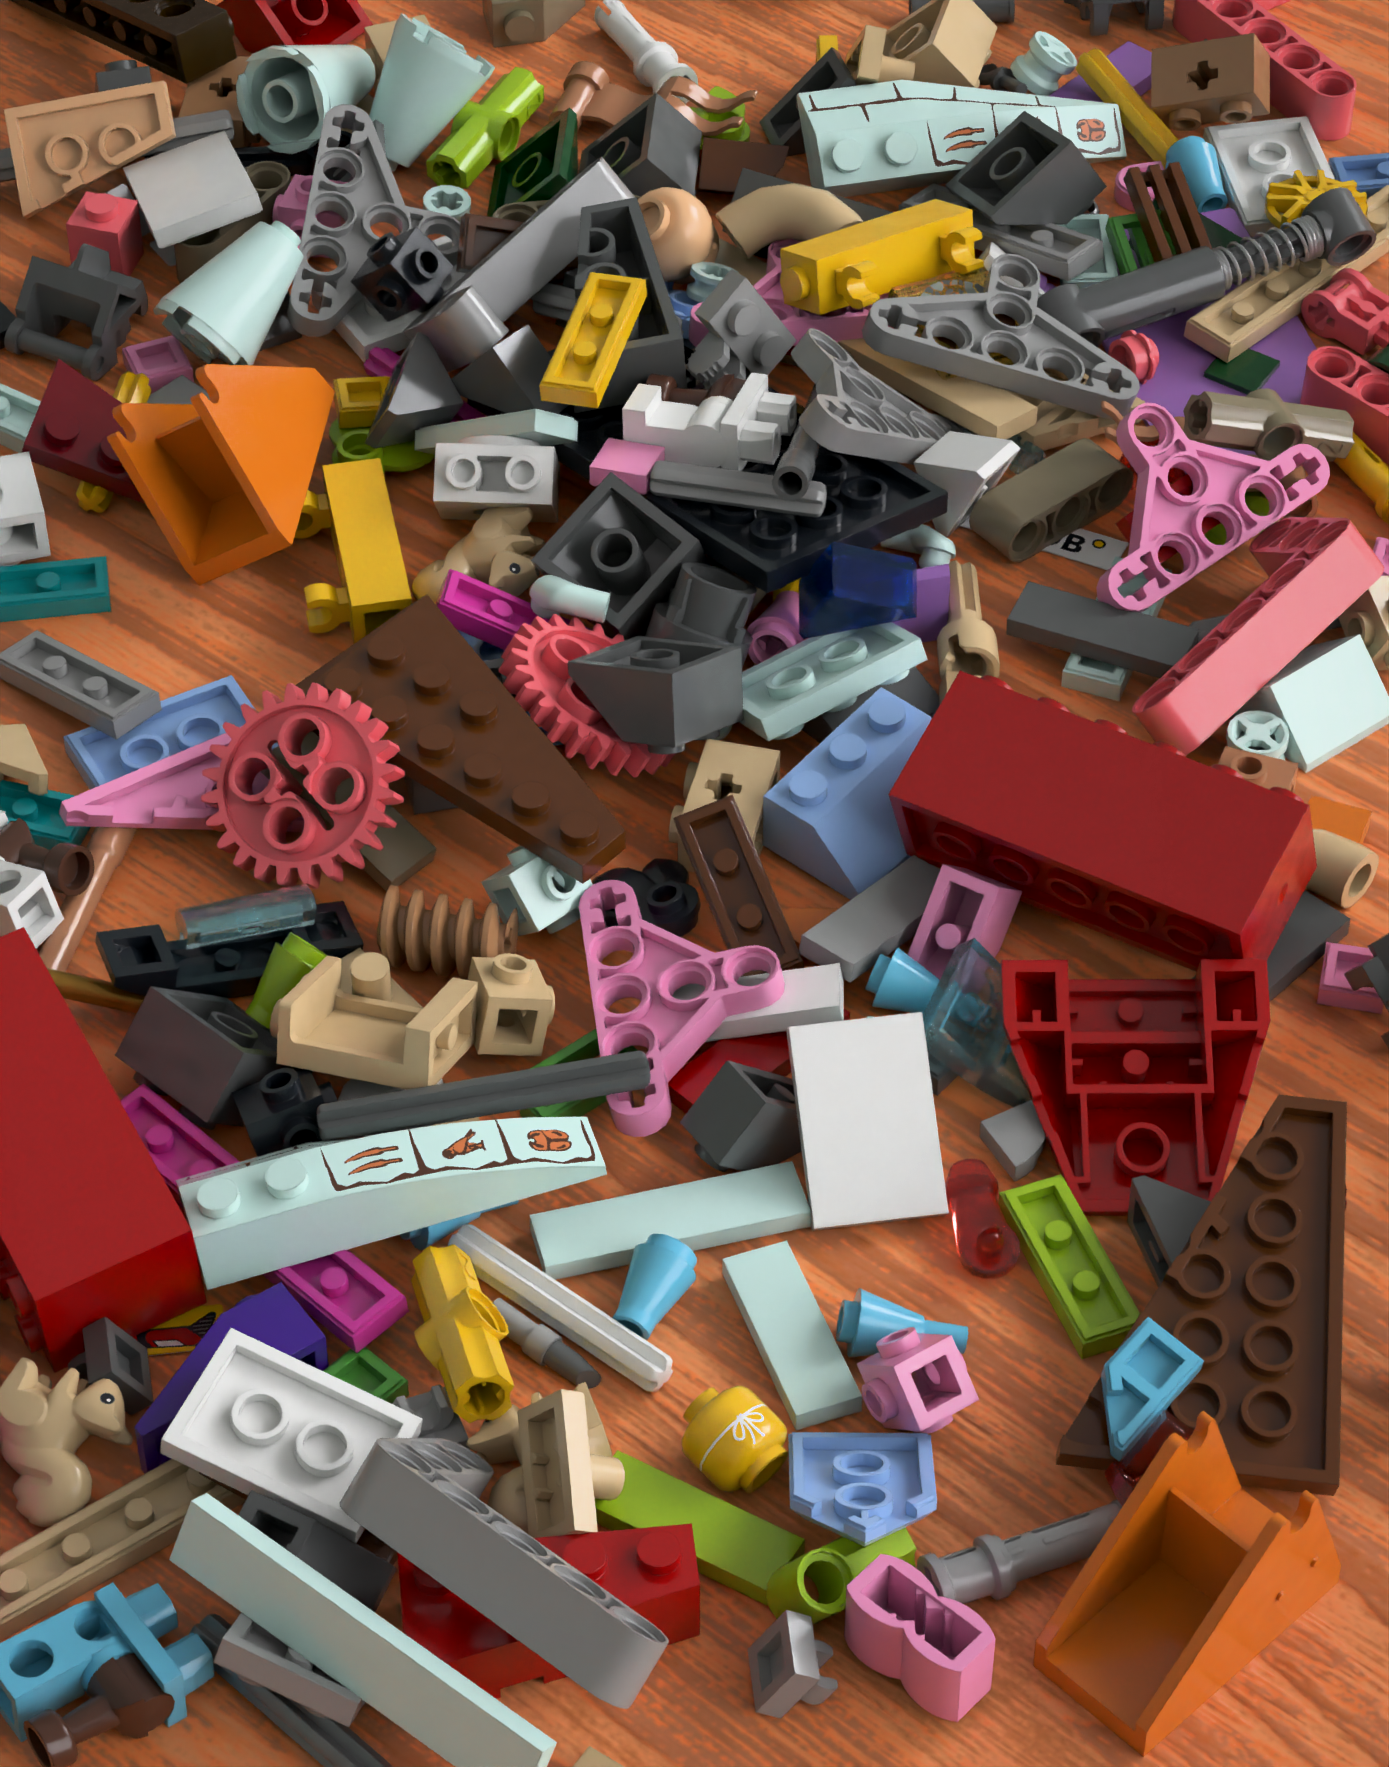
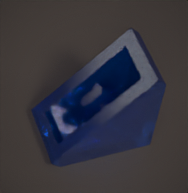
[799,542,917,639]

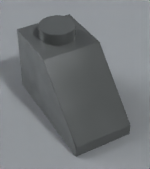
[680,1060,802,1172]

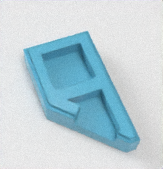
[1101,1317,1204,1461]

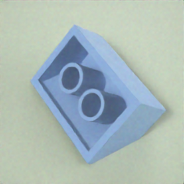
[763,687,932,900]

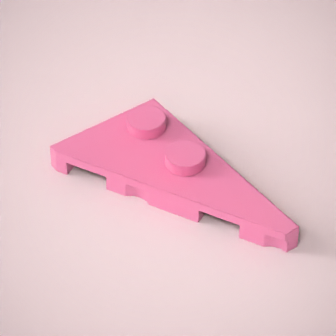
[59,726,304,832]

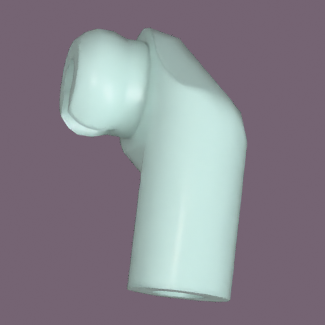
[881,524,956,568]
[529,575,610,623]

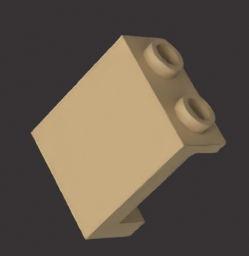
[270,956,478,1090]

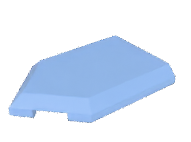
[788,1432,937,1547]

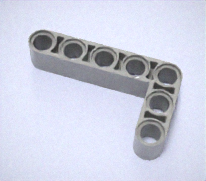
[403,157,635,373]
[340,1438,669,1709]

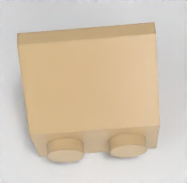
[883,0,998,88]

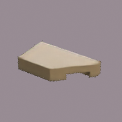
[0,724,48,795]

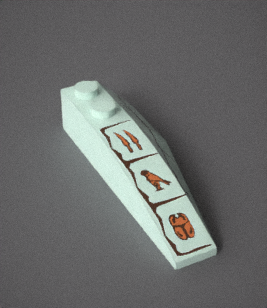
[796,80,1127,197]
[175,1117,607,1290]

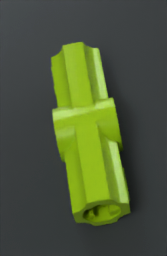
[426,67,544,189]

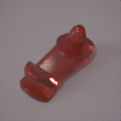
[945,1159,1020,1279]

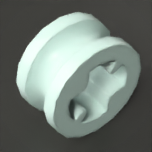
[423,185,471,235]
[686,262,739,303]

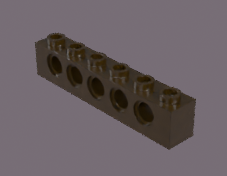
[11,0,237,84]

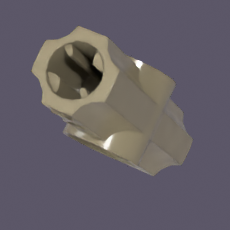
[1183,388,1354,462]

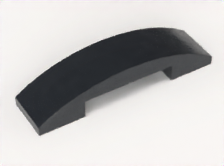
[95,901,364,998]

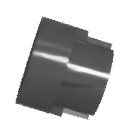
[644,562,757,668]

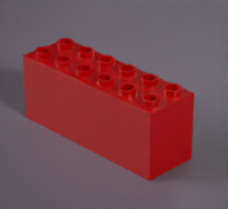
[888,670,1317,972]
[0,927,207,1373]

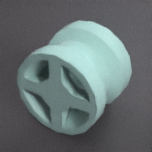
[1010,31,1077,96]
[1226,710,1289,760]

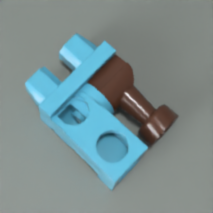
[0,1582,214,1767]

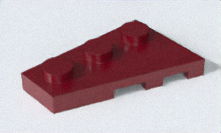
[21,358,145,504]

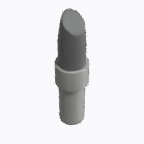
[492,1298,601,1389]

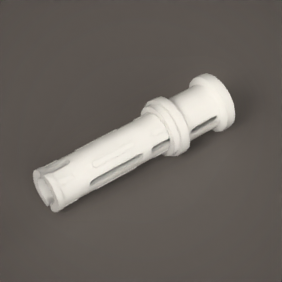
[594,0,698,104]

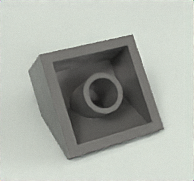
[578,93,702,197]
[945,111,1107,225]
[531,472,710,641]
[568,636,744,754]
[115,986,313,1130]

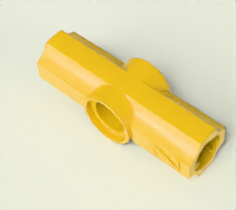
[411,1244,514,1423]

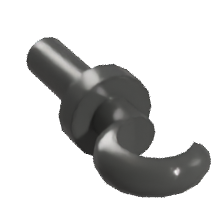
[978,63,1027,94]

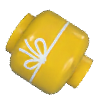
[682,1386,788,1493]

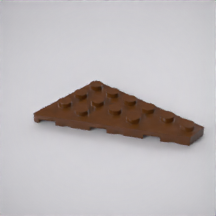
[1056,1094,1347,1496]

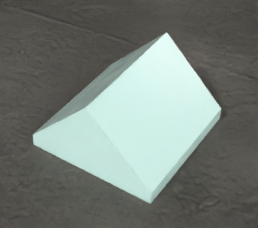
[1233,634,1389,773]

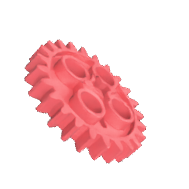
[499,614,676,777]
[201,682,405,890]

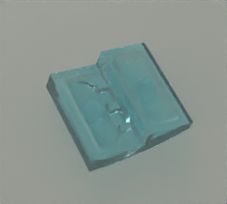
[174,884,317,950]
[923,938,1031,1107]

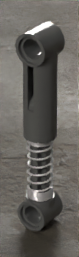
[1037,187,1377,347]

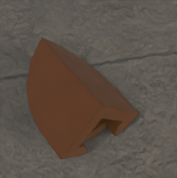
[698,137,790,195]

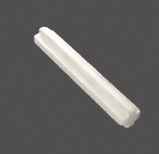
[448,1224,673,1392]

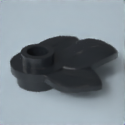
[591,858,701,937]

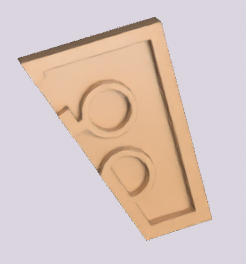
[3,80,176,219]

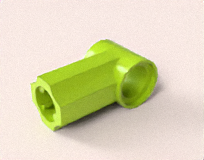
[766,1527,917,1625]

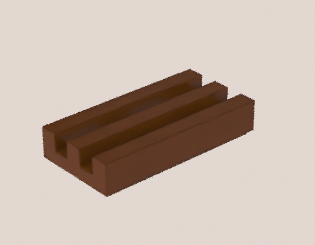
[1123,162,1212,262]

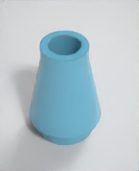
[1165,136,1228,213]
[612,1233,697,1340]

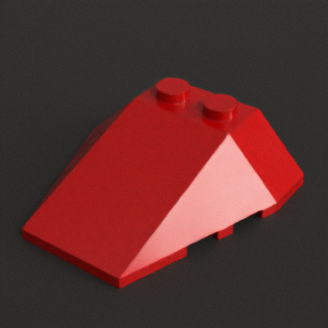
[1001,959,1271,1216]

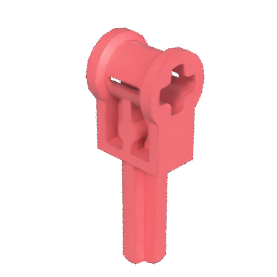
[1301,268,1389,356]

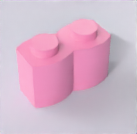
[844,1554,995,1722]

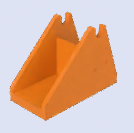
[107,364,335,586]
[1033,1411,1341,1757]

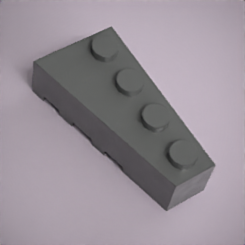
[573,197,687,413]

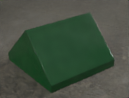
[487,108,578,217]

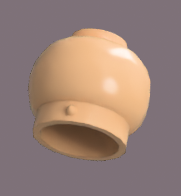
[637,187,719,285]

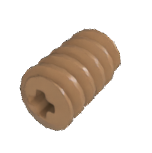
[377,885,519,980]

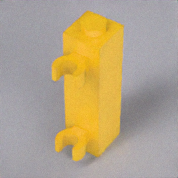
[780,199,984,315]
[294,458,412,644]

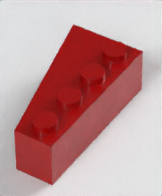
[397,1523,700,1699]

